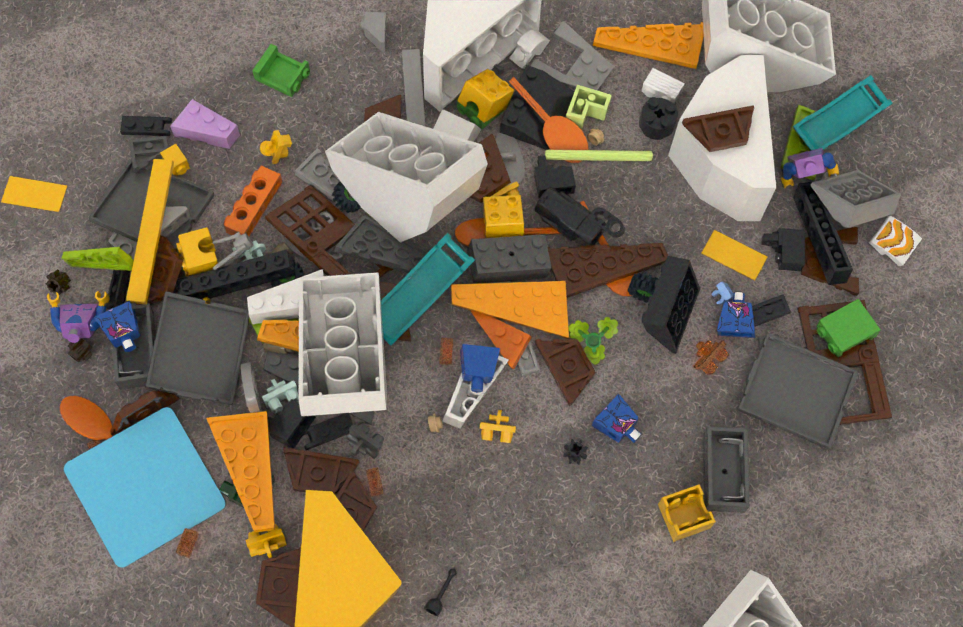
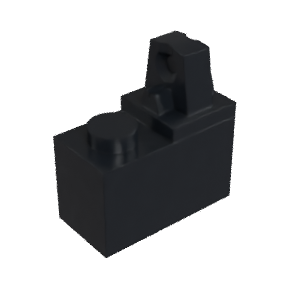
[534,156,576,198]
[761,228,805,272]
[268,399,316,449]

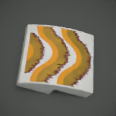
[869,216,922,266]

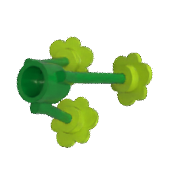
[568,317,618,364]

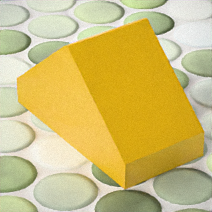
[295,490,402,627]

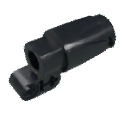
[534,187,625,246]

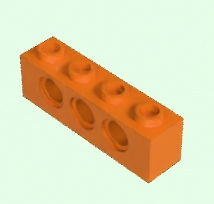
[224,166,282,236]

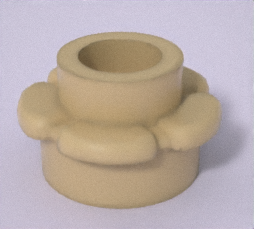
[587,129,604,146]
[428,413,443,432]

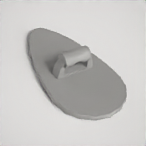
[495,133,525,187]

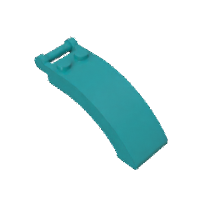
[793,75,893,151]
[381,233,475,345]

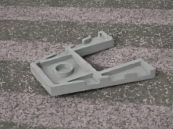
[530,21,614,91]

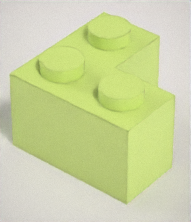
[566,85,612,130]

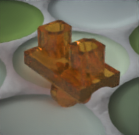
[693,340,729,375]

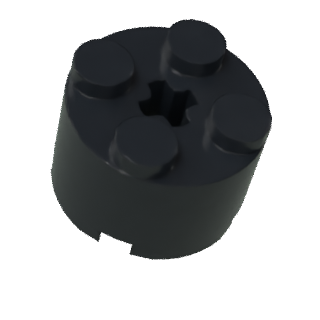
[639,97,678,140]

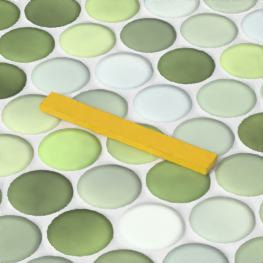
[126,159,174,304]

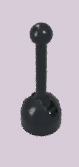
[424,568,457,616]

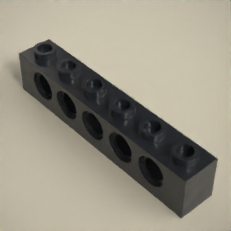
[793,181,853,285]
[176,249,296,300]

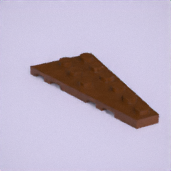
[547,243,668,298]

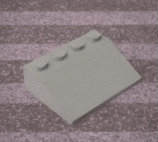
[811,170,901,228]

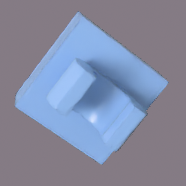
[711,281,733,305]

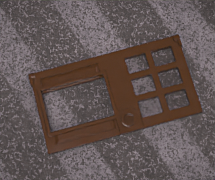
[265,185,393,278]
[797,300,892,425]

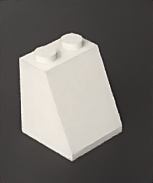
[433,109,481,142]

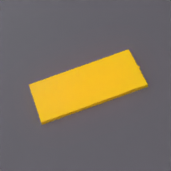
[1,176,67,212]
[701,230,767,281]

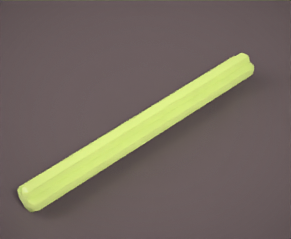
[545,150,653,161]

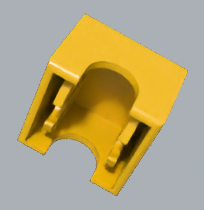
[458,69,514,123]
[483,195,524,238]
[176,227,220,277]
[658,484,716,542]

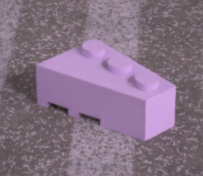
[170,99,240,149]

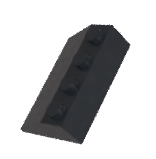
[500,65,575,150]
[642,256,700,354]

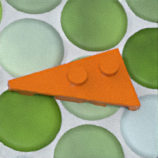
[471,311,532,369]

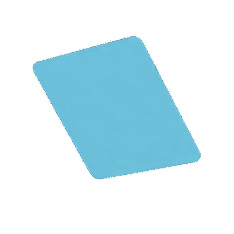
[64,407,226,567]

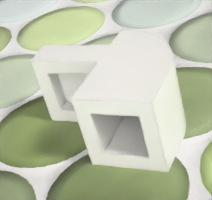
[509,30,550,69]

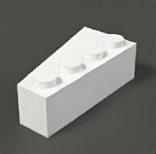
[247,269,324,324]
[442,356,509,429]

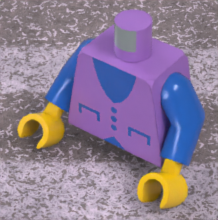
[781,148,839,188]
[47,291,110,343]

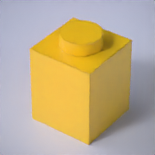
[160,144,190,176]

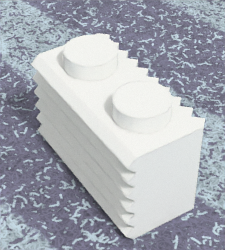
[642,68,685,103]

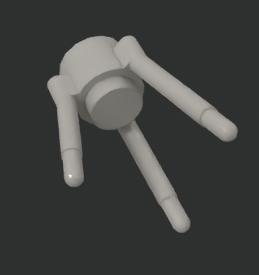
[212,232,253,270]

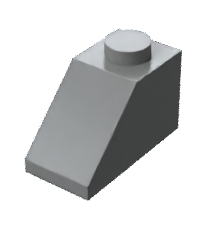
[361,12,387,52]
[160,206,191,237]

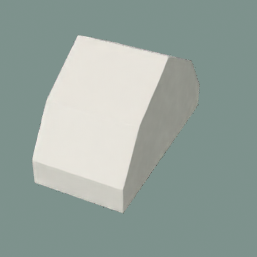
[702,0,836,92]
[668,55,776,221]
[325,112,487,242]

